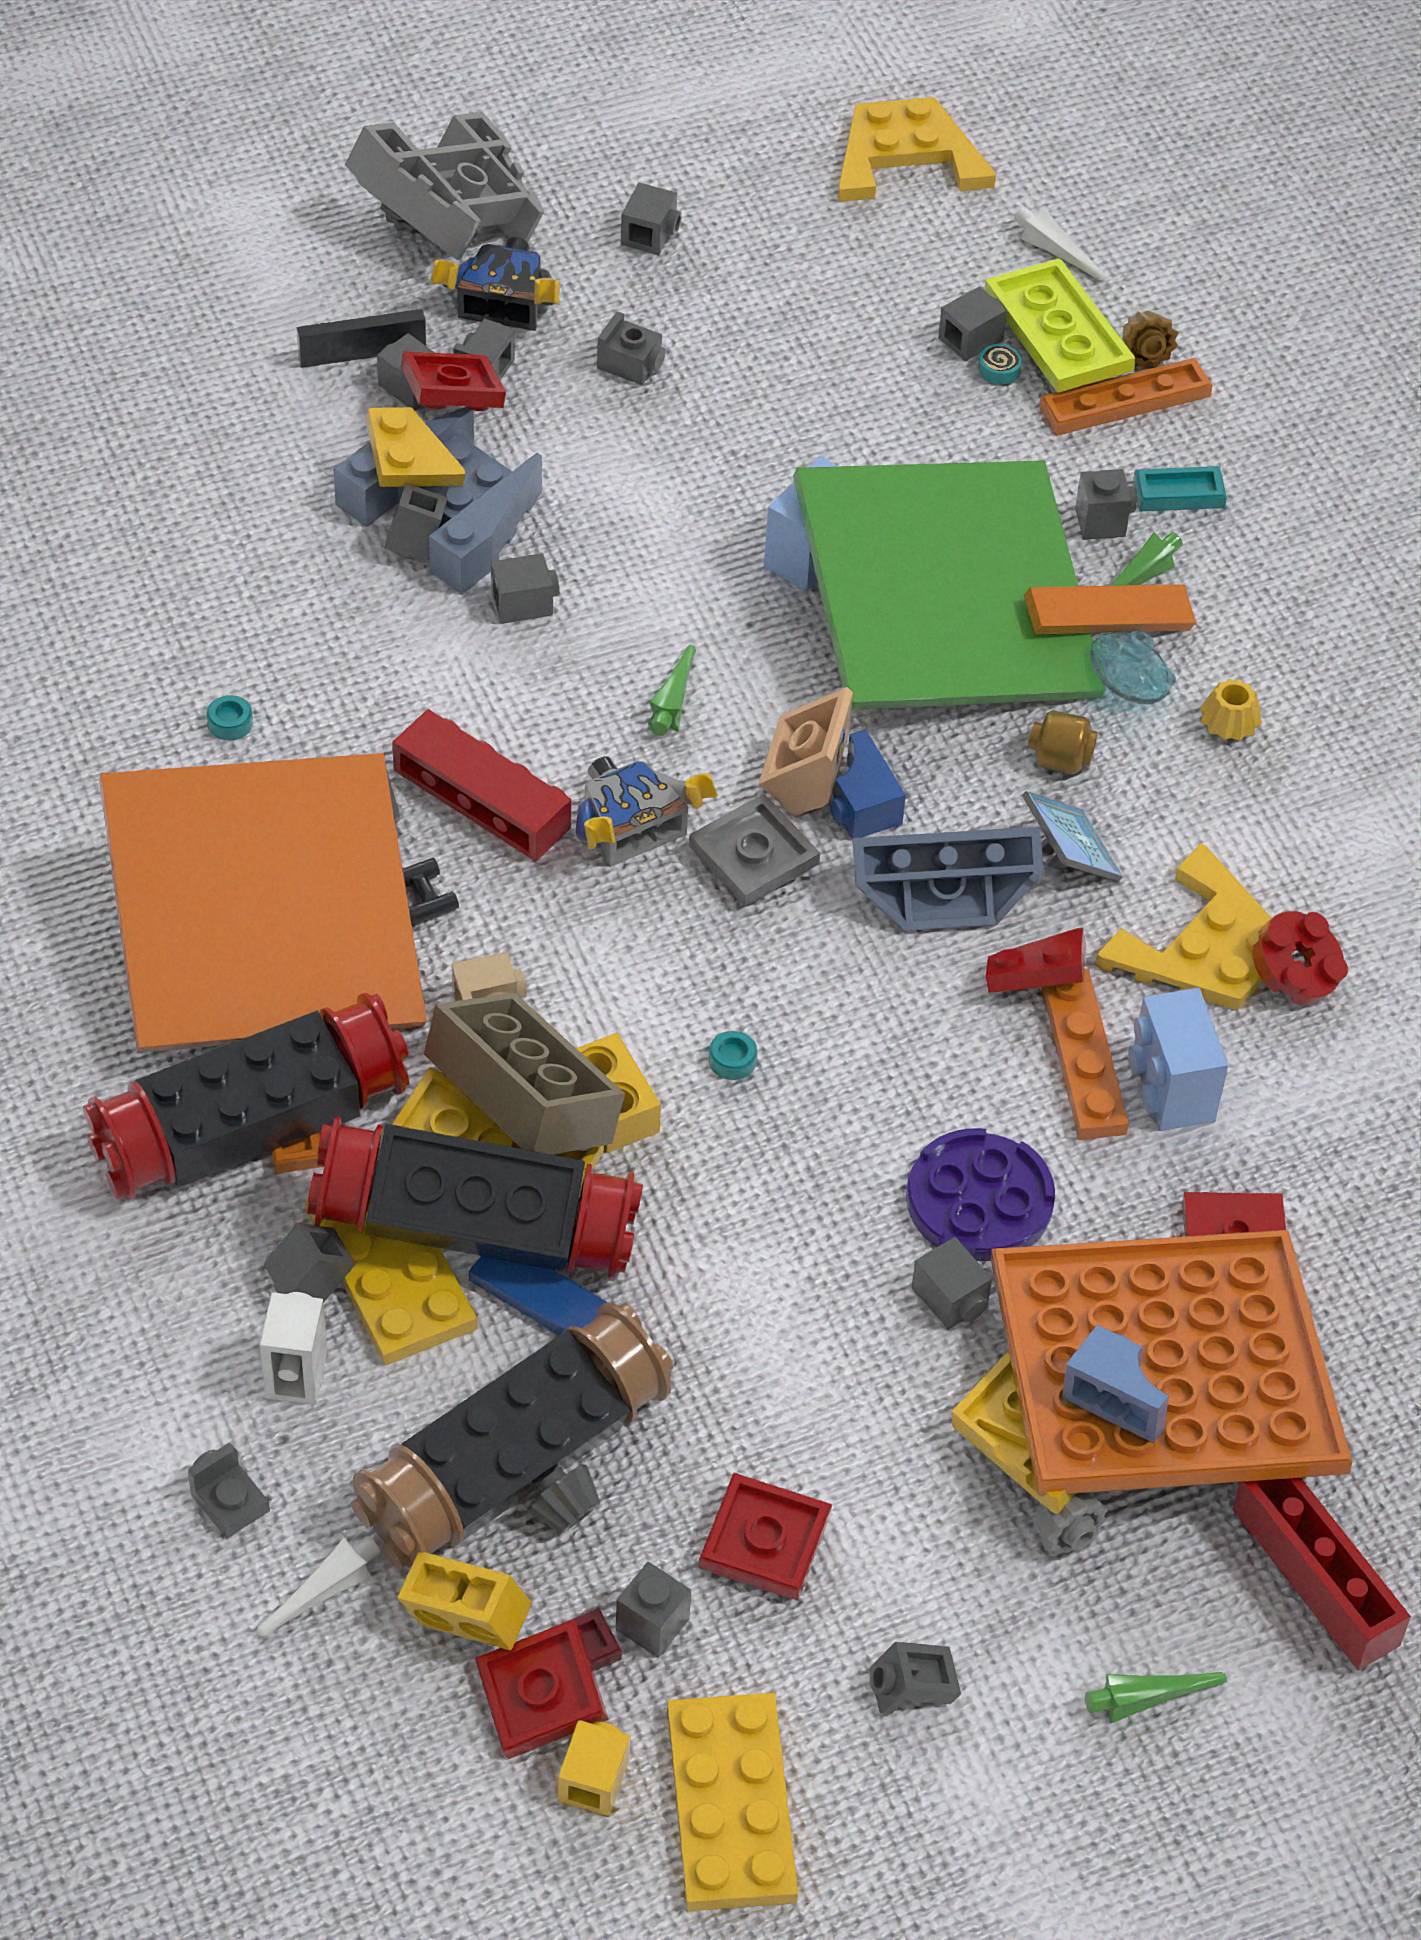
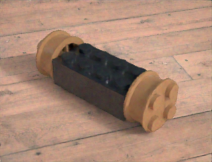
[351,1302,673,1570]

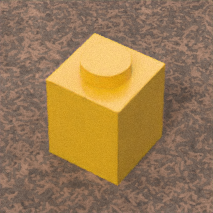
[558,1720,631,1817]

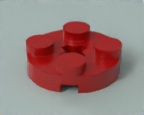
[1252,911,1348,1005]

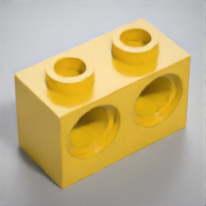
[576,1032,661,1153]
[397,1551,532,1651]

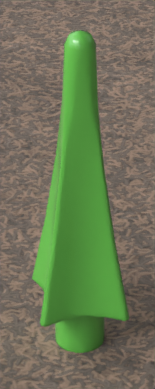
[1110,532,1183,586]
[648,645,696,736]
[1085,1672,1227,1724]

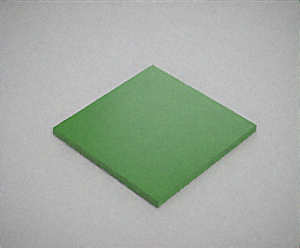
[793,460,1106,710]

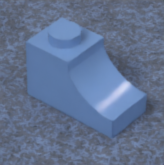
[1062,1325,1169,1443]

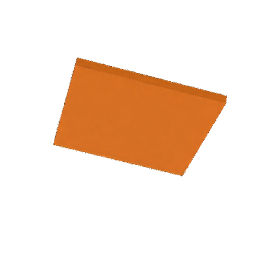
[99,753,427,1053]
[991,1230,1352,1496]

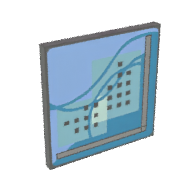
[1021,791,1123,882]

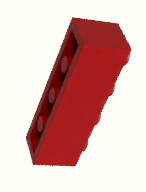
[392,709,571,862]
[1232,1478,1411,1671]

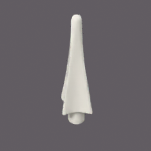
[1014,206,1106,281]
[257,1536,381,1637]

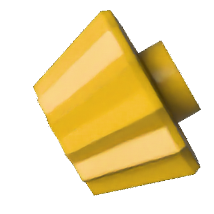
[1199,679,1262,741]

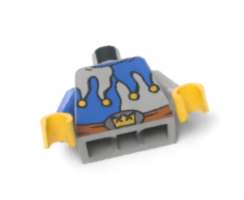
[575,756,718,867]

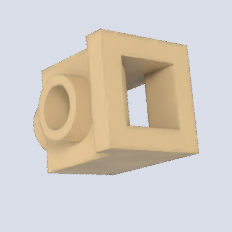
[451,952,527,1001]

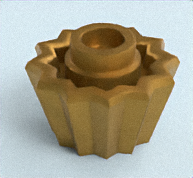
[1122,310,1179,369]

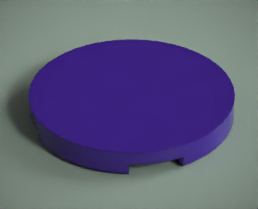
[906,1128,1055,1261]

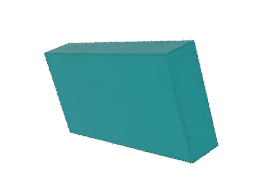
[1133,466,1227,512]

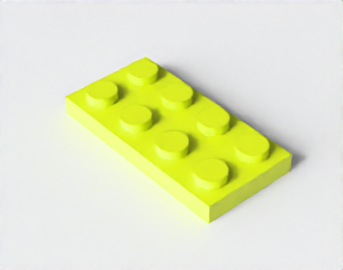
[985,258,1135,393]

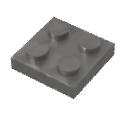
[689,793,820,907]

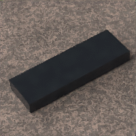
[296,309,426,368]

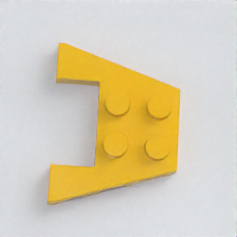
[838,97,996,202]
[1095,843,1272,1011]
[952,1352,1076,1515]

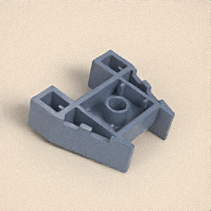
[333,407,542,594]

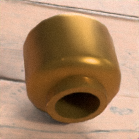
[1028,710,1098,774]

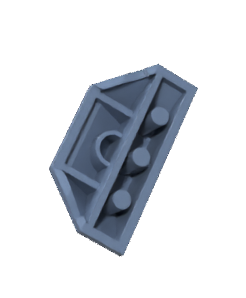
[852,827,1044,931]

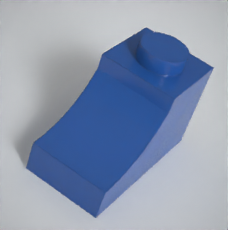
[830,729,906,839]

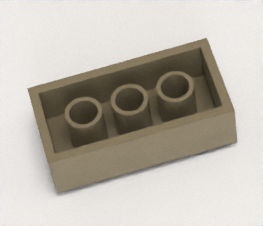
[424,992,625,1155]

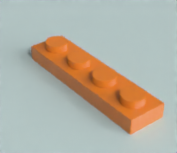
[1041,968,1129,1140]

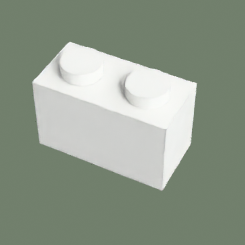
[260,1292,327,1405]

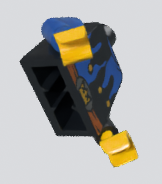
[430,237,560,331]

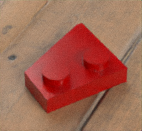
[986,928,1086,993]

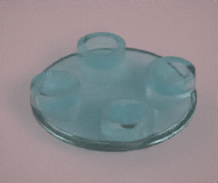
[1090,630,1176,704]

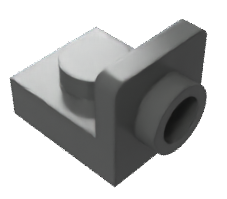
[188,1443,270,1539]
[870,1642,961,1714]

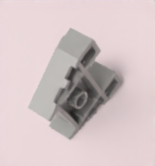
[345,112,544,260]

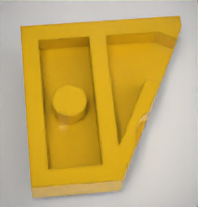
[366,407,466,487]

